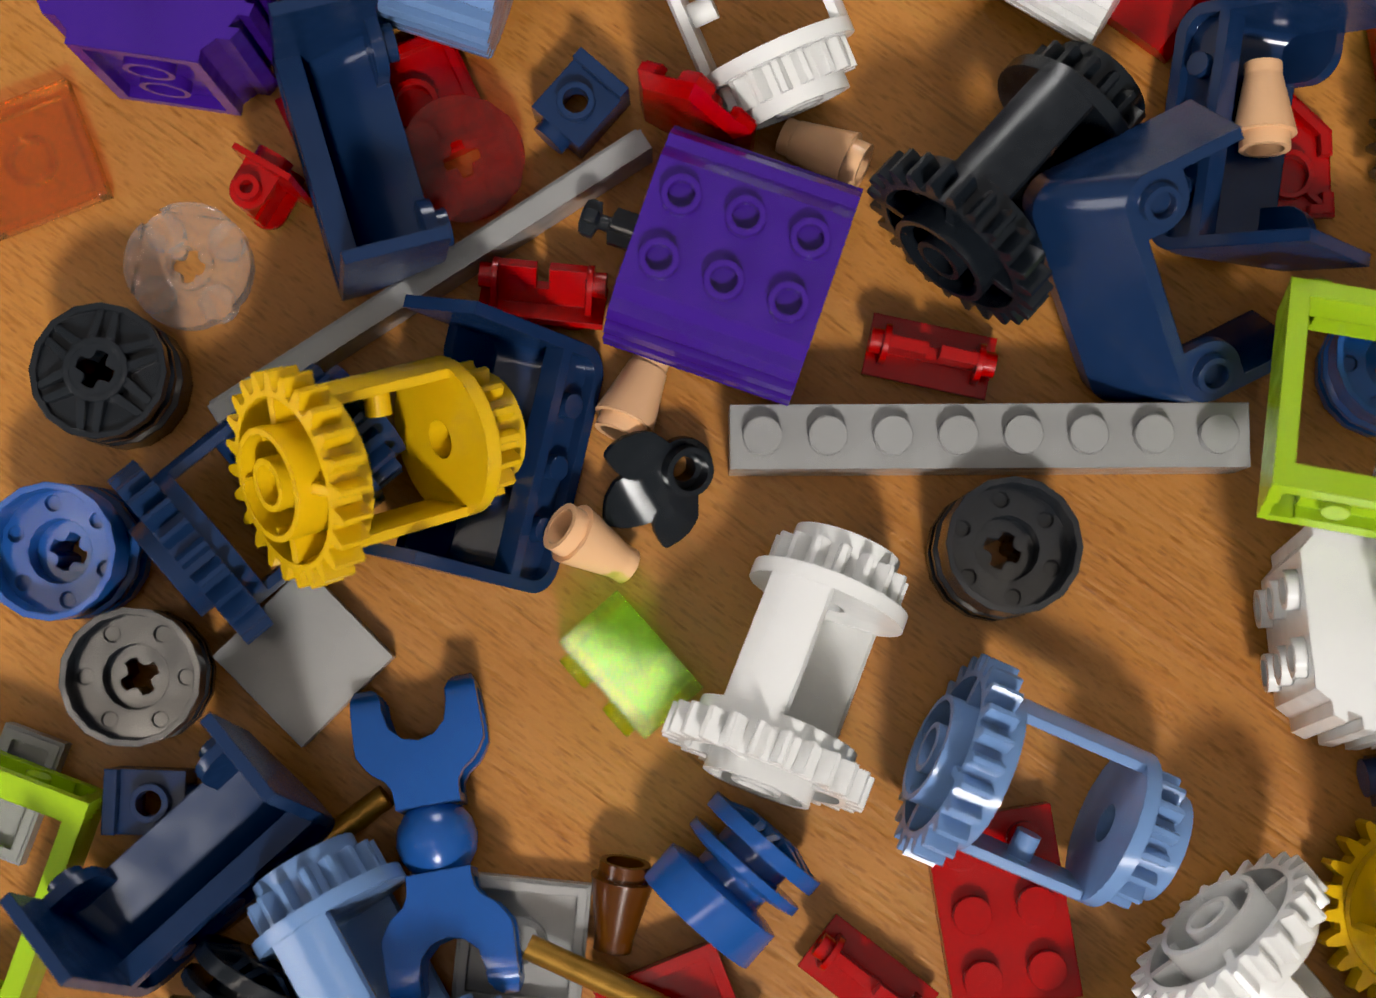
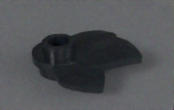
[602,430,714,548]

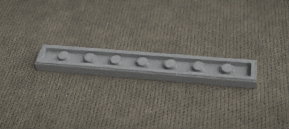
[207,129,653,424]

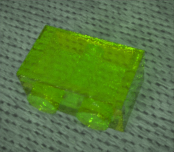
[559,590,703,739]

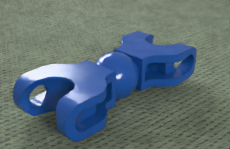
[350,673,525,998]

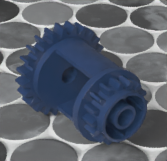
[107,363,406,645]

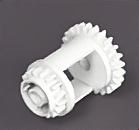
[666,0,857,130]
[661,521,909,813]
[1131,851,1334,998]

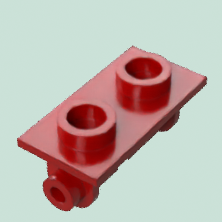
[229,142,313,230]
[478,256,609,330]
[861,312,998,401]
[797,914,939,998]

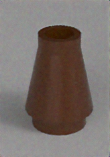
[591,854,652,956]

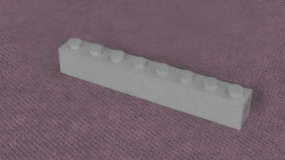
[728,402,1251,476]

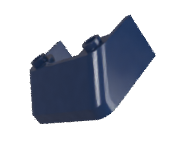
[268,0,455,301]
[1152,0,1376,271]
[1022,99,1275,402]
[362,294,603,593]
[0,712,335,997]

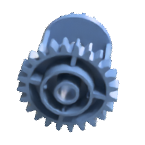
[894,653,1193,909]
[247,832,503,998]

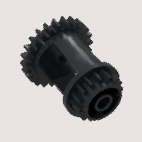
[867,40,1146,325]

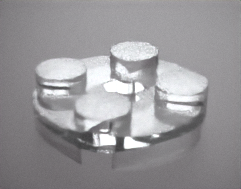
[123,202,255,331]

